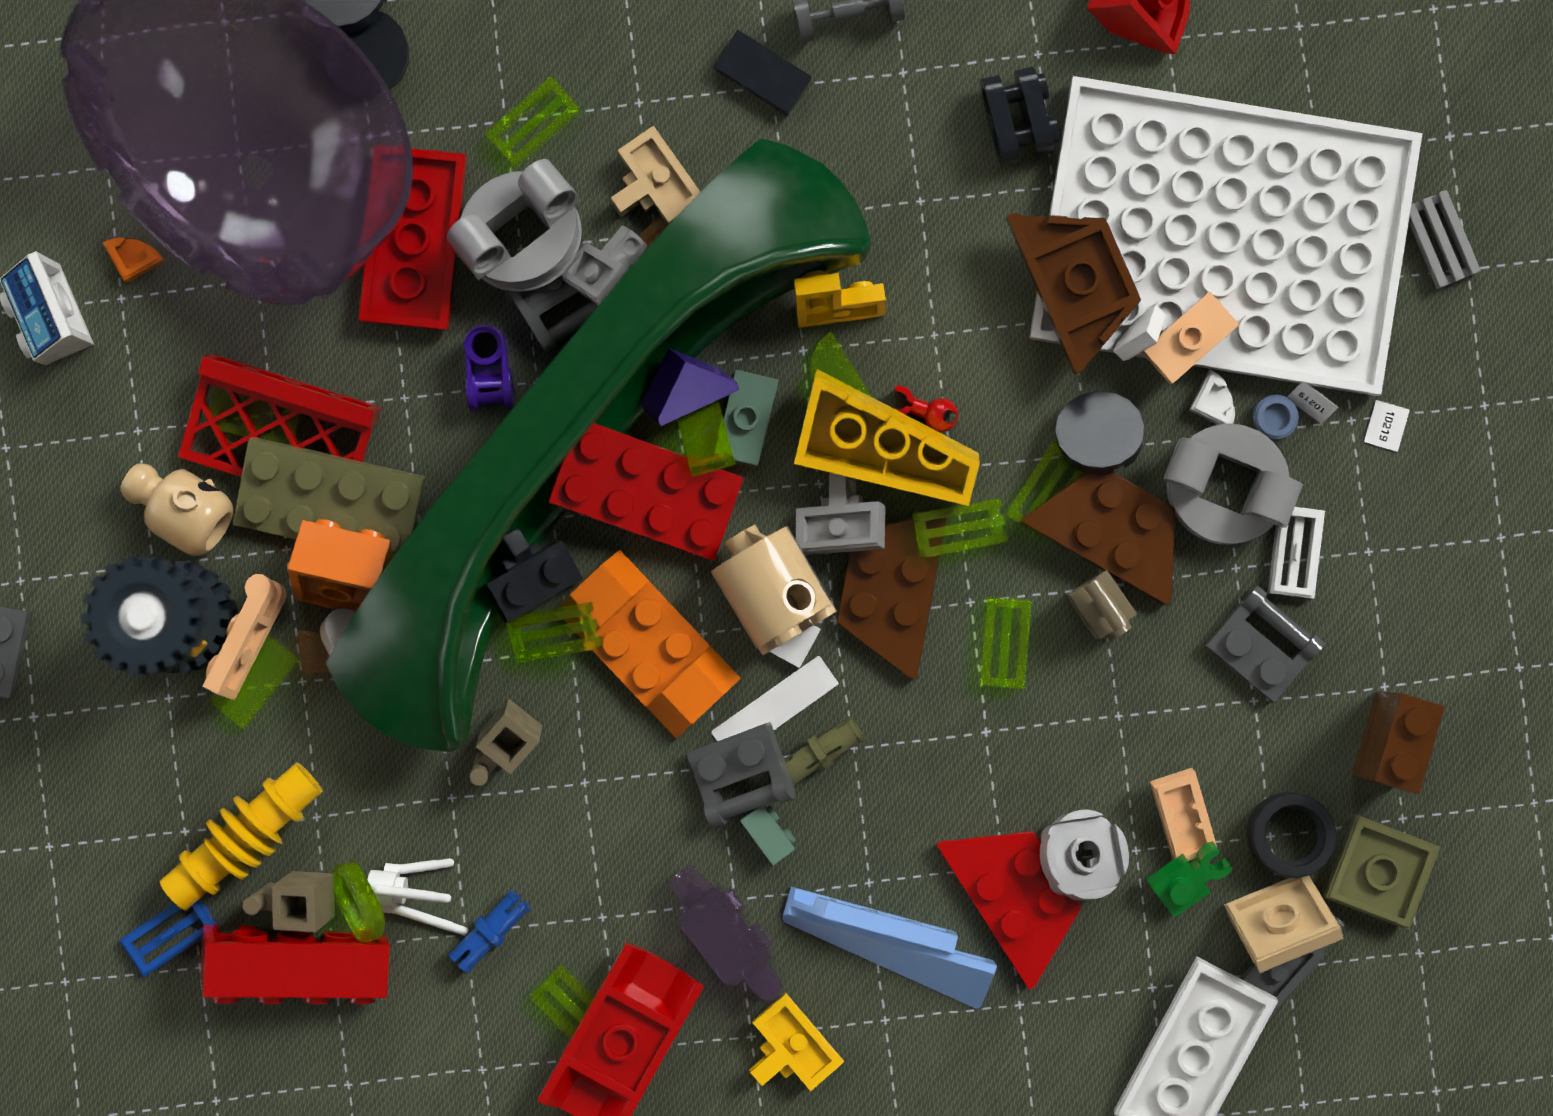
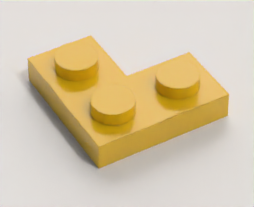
[794,271,886,328]

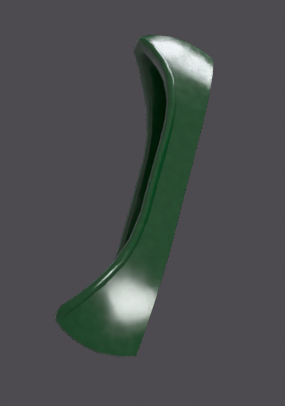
[326,138,871,752]

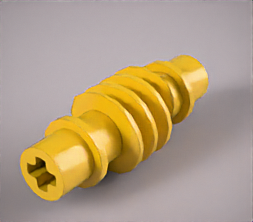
[160,762,323,911]

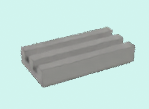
[1408,190,1481,289]

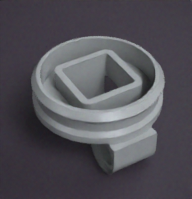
[447,159,582,292]
[1163,424,1303,545]

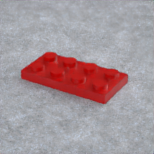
[359,145,468,332]
[546,423,744,561]

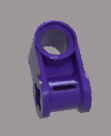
[464,325,515,412]

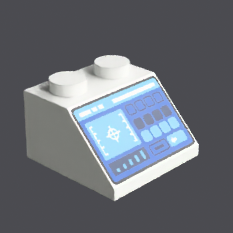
[0,252,94,365]

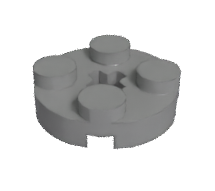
[1040,809,1129,901]

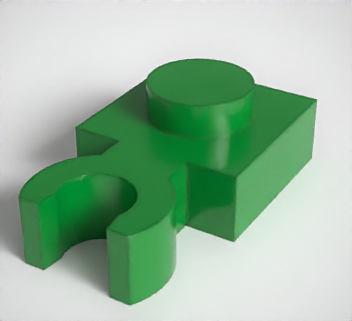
[1147,841,1232,918]

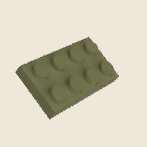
[233,437,426,557]

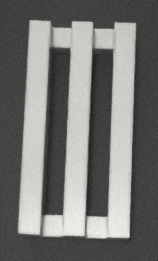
[1268,507,1325,599]

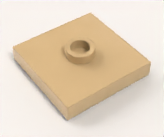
[1224,876,1344,973]

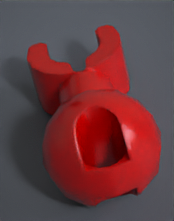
[892,385,959,433]

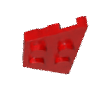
[936,831,1082,990]

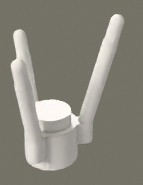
[366,858,469,936]

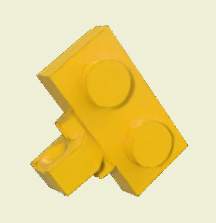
[749,992,844,1091]

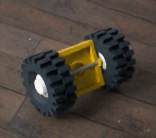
[81,557,237,675]

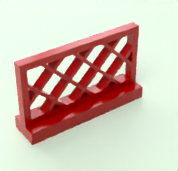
[178,354,382,477]

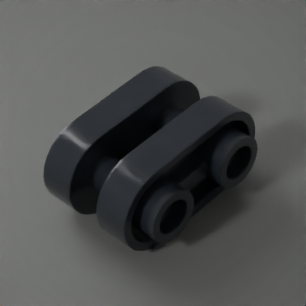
[980,66,1060,165]

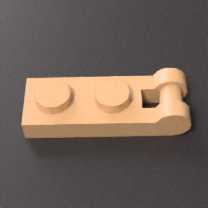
[202,574,287,701]

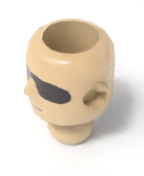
[120,463,233,556]

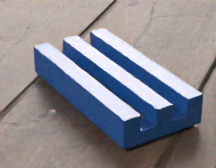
[119,899,220,977]

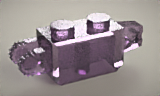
[669,863,782,1003]

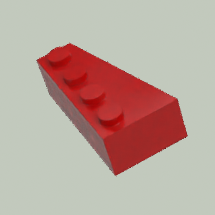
[200,923,390,1004]

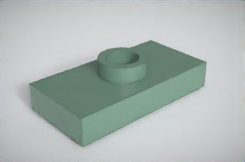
[715,369,779,467]

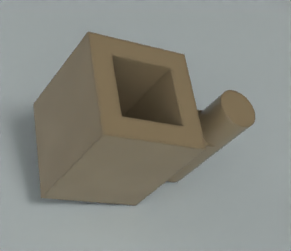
[1065,570,1137,642]
[470,698,543,786]
[243,871,335,932]

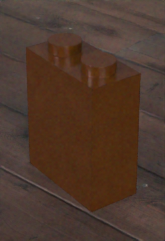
[1351,691,1445,794]

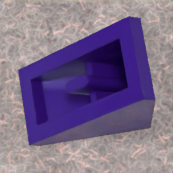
[642,348,739,426]

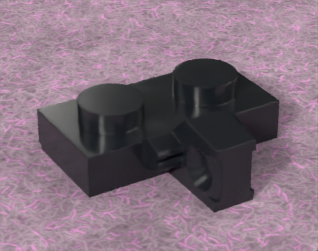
[483,528,583,623]

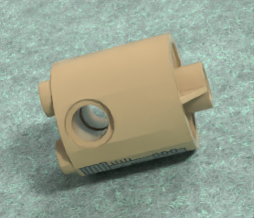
[711,525,837,656]

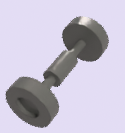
[792,0,905,43]

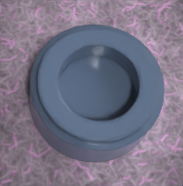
[1252,395,1299,440]

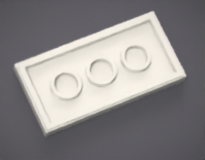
[1114,956,1278,1116]

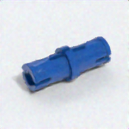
[448,889,531,974]

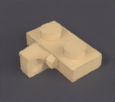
[610,126,700,225]

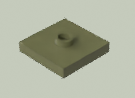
[1323,814,1440,930]

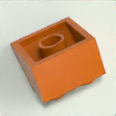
[287,519,393,612]

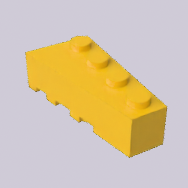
[794,369,980,506]

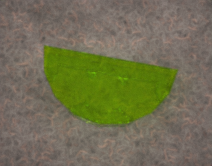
[810,331,872,397]

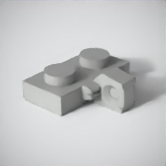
[560,225,647,305]
[795,473,885,555]

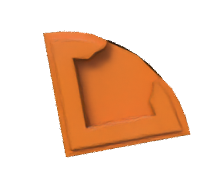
[103,237,166,283]

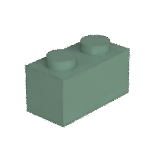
[740,805,797,866]

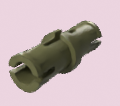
[784,716,865,786]

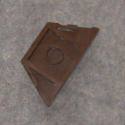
[1006,213,1141,375]
[1019,473,1175,606]
[837,510,948,679]

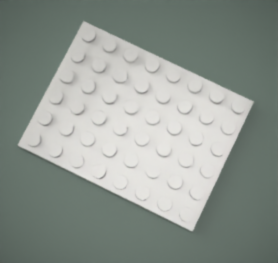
[1029,76,1422,396]

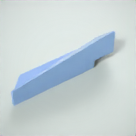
[783,887,997,1008]

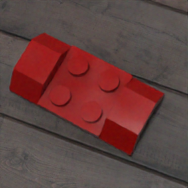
[537,942,704,1116]

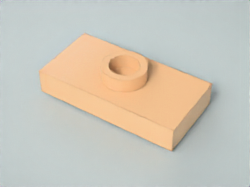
[1142,292,1240,385]
[1150,768,1217,862]

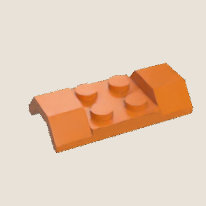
[555,550,741,739]

